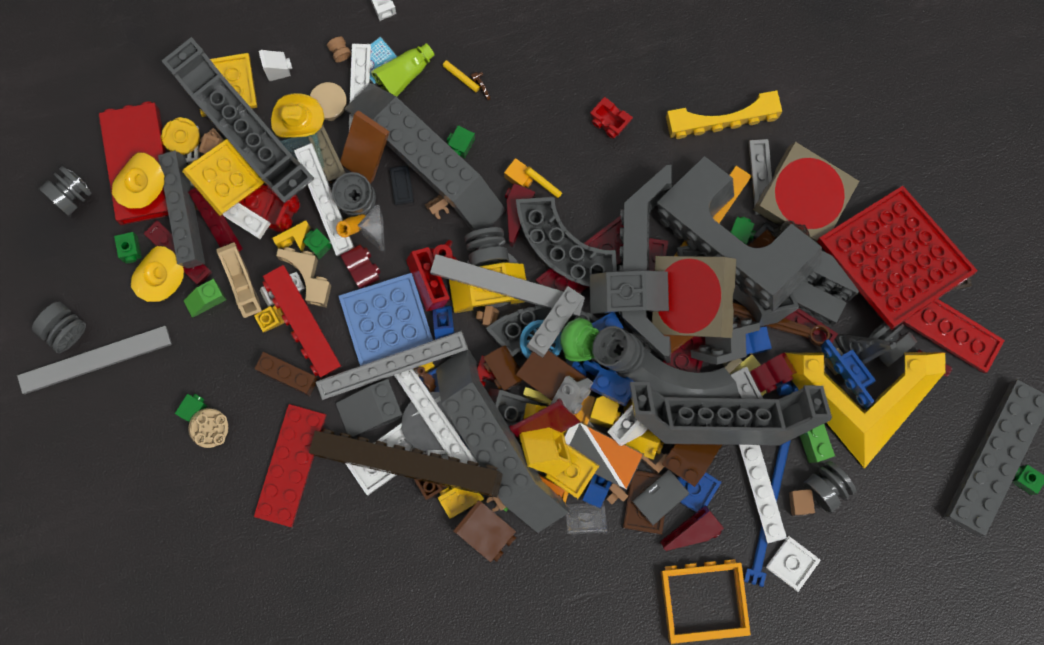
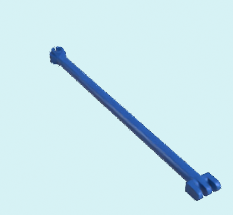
[744,384,799,587]

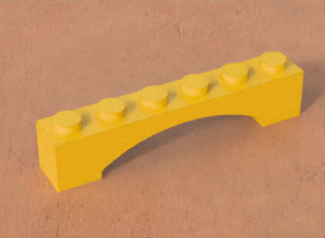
[666,91,782,139]

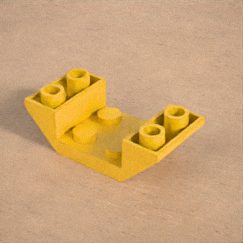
[449,263,526,313]

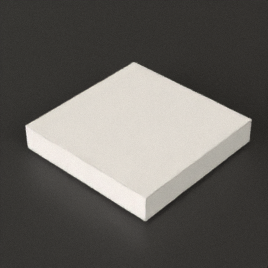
[765,536,821,592]

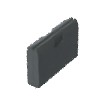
[632,470,689,526]

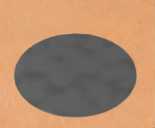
[402,392,460,451]

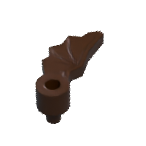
[471,72,490,100]
[415,367,436,392]

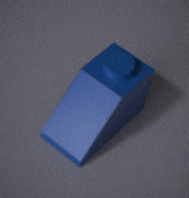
[433,306,455,339]
[582,474,612,508]

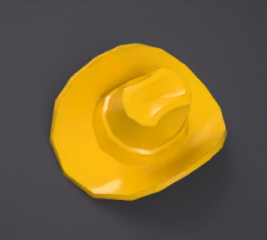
[271,93,325,138]
[112,153,164,208]
[131,246,184,302]

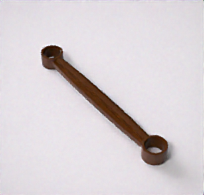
[733,303,830,346]

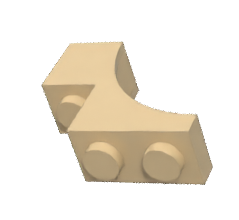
[216,242,262,318]
[276,247,331,307]

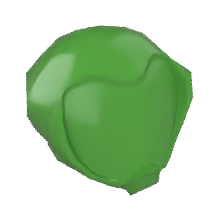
[560,317,599,362]

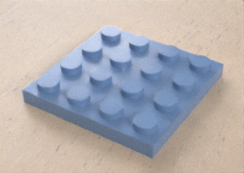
[339,273,433,366]

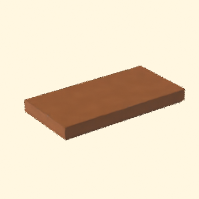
[340,110,390,184]

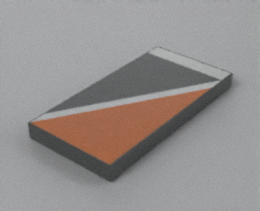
[565,422,644,490]

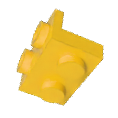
[438,487,484,519]

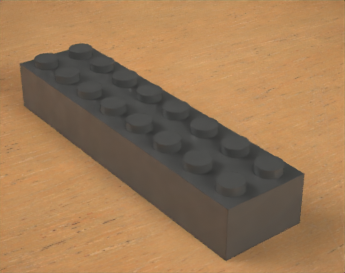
[943,380,1044,537]

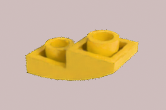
[254,306,285,332]

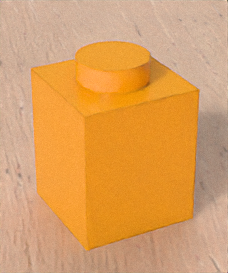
[504,158,534,188]

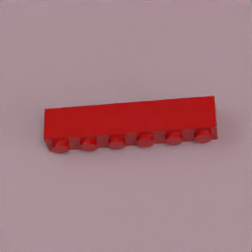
[262,265,342,378]

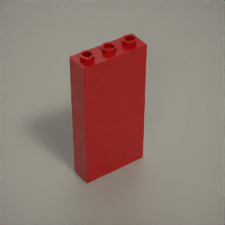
[99,102,169,225]

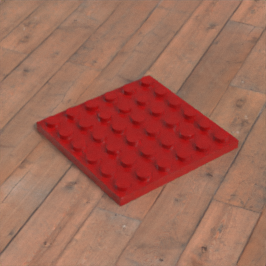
[817,186,978,330]

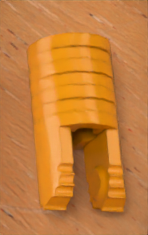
[336,214,368,238]

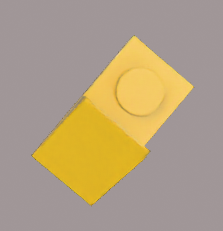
[272,221,311,252]

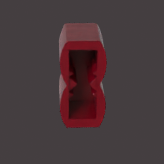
[340,244,381,289]
[750,353,797,393]

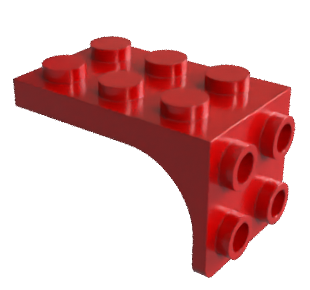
[239,185,300,233]

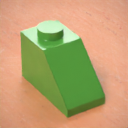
[184,279,227,318]

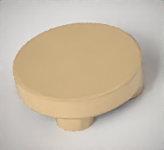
[310,82,347,121]
[188,408,228,448]

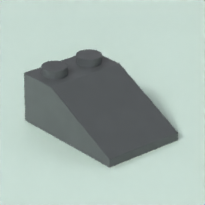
[336,379,403,438]
[489,389,550,436]

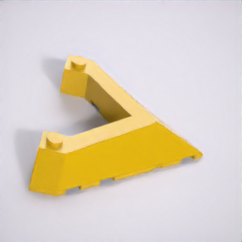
[786,352,945,469]

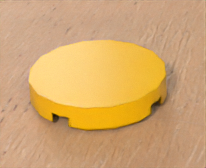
[161,117,200,155]

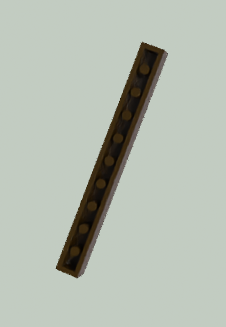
[309,429,503,498]

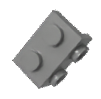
[550,376,593,414]

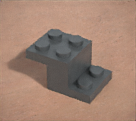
[691,315,760,365]

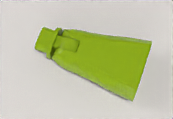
[371,43,435,97]

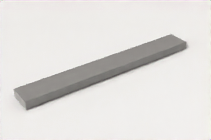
[430,254,585,317]
[17,326,172,394]
[316,330,468,400]

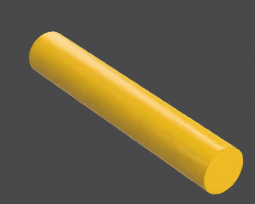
[442,60,480,92]
[525,167,562,198]

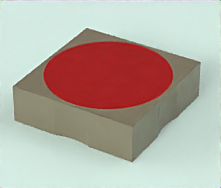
[753,142,859,245]
[652,256,736,338]

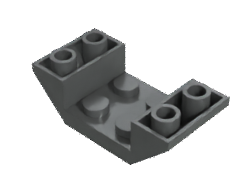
[590,271,669,314]

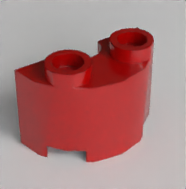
[590,97,633,139]

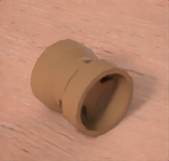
[327,36,352,63]

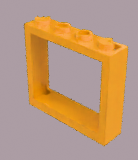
[661,559,751,644]

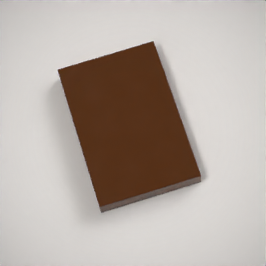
[516,350,587,401]
[623,471,665,535]

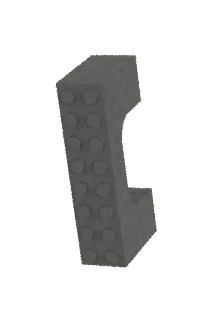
[657,156,822,312]

